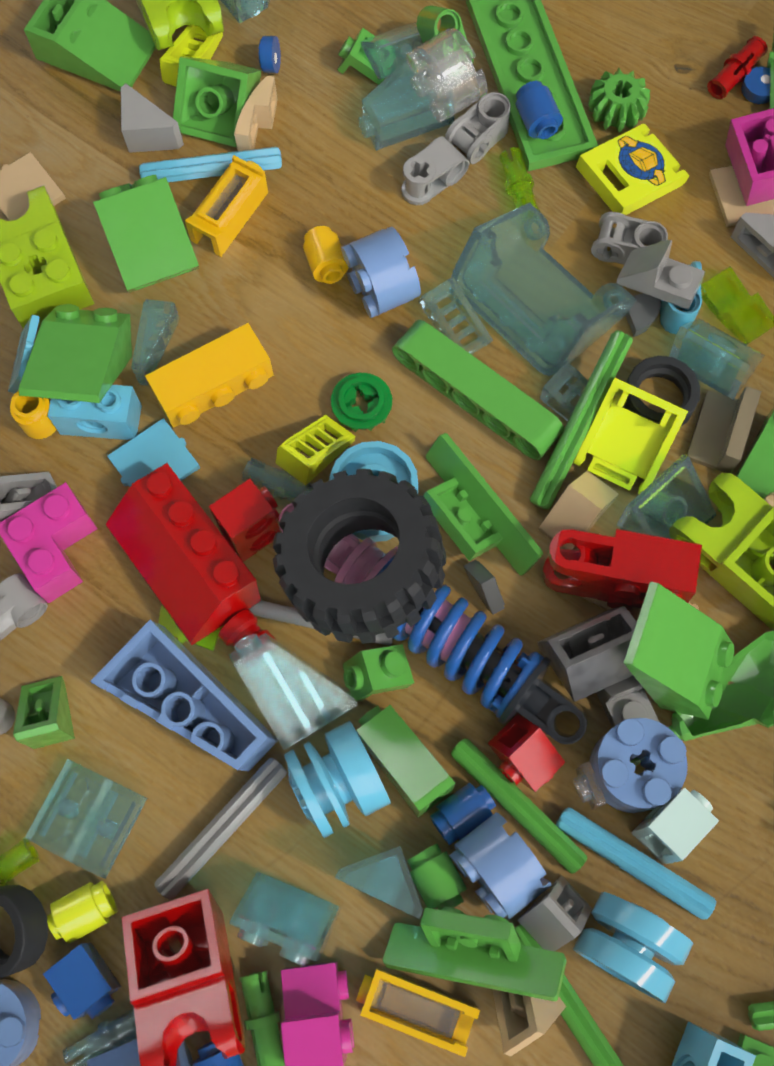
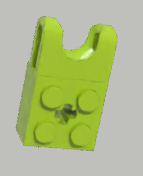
[136,0,224,50]
[0,185,95,329]
[669,473,774,629]

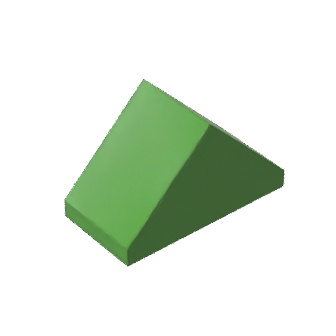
[13,676,75,749]

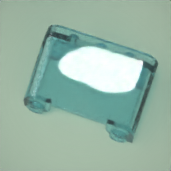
[451,203,637,376]

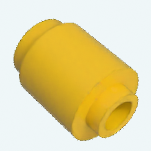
[303,226,349,284]
[10,391,57,439]

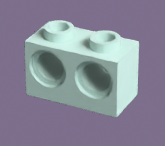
[631,788,719,865]

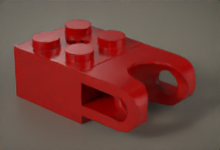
[542,529,702,610]
[121,889,245,1066]

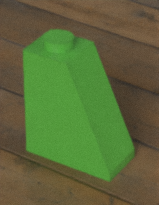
[356,705,455,818]

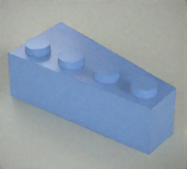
[90,620,278,771]

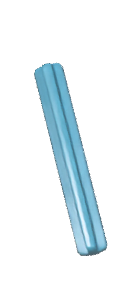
[139,147,282,182]
[556,807,717,920]

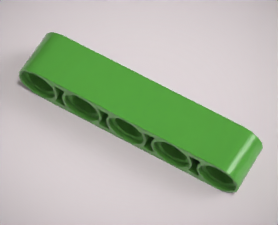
[392,320,564,460]

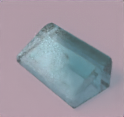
[361,22,428,79]

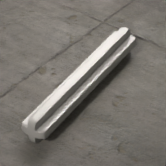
[154,758,287,900]

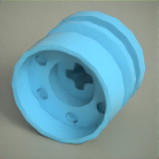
[284,721,391,838]

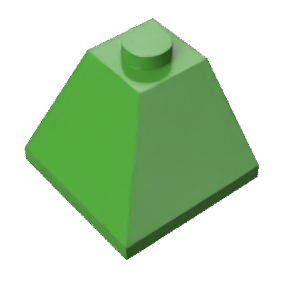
[173,56,262,147]

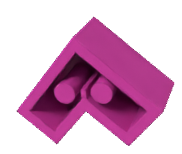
[725,108,774,206]
[0,482,98,603]
[281,961,355,1066]

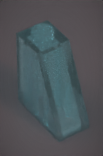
[358,45,456,150]
[229,633,358,750]

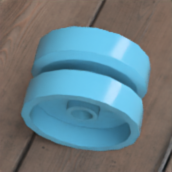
[329,441,418,542]
[573,892,694,1003]

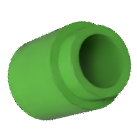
[407,844,467,910]

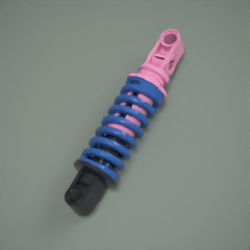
[279,503,588,744]

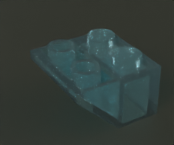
[229,871,341,966]

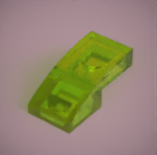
[701,266,774,345]

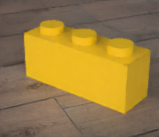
[145,323,274,428]

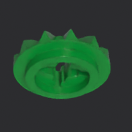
[331,372,392,432]

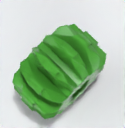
[588,68,650,133]

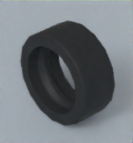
[623,355,700,427]
[0,885,48,978]

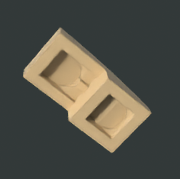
[234,76,278,151]

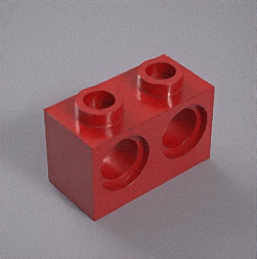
[208,478,281,562]

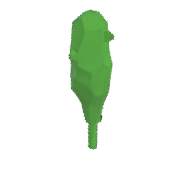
[630,631,774,766]

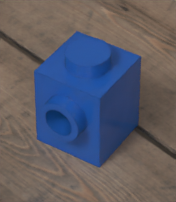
[43,943,122,1020]

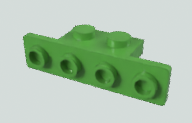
[424,433,543,576]
[383,907,567,1001]

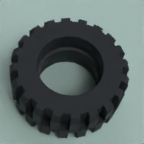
[273,469,446,644]

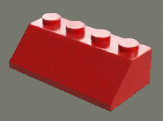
[106,463,261,646]

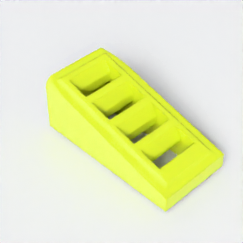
[159,25,223,87]
[275,415,356,485]

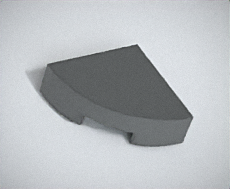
[621,293,661,337]
[464,559,505,615]

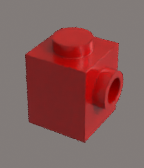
[488,714,566,792]

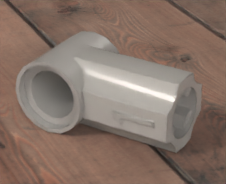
[0,573,48,641]

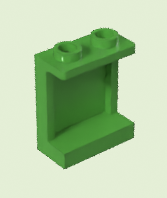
[93,175,199,293]

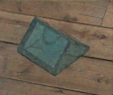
[669,318,765,400]
[616,454,716,539]
[335,846,423,919]

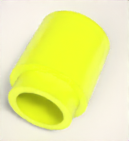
[47,881,118,944]

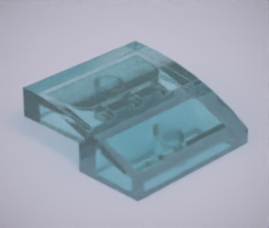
[25,759,148,879]

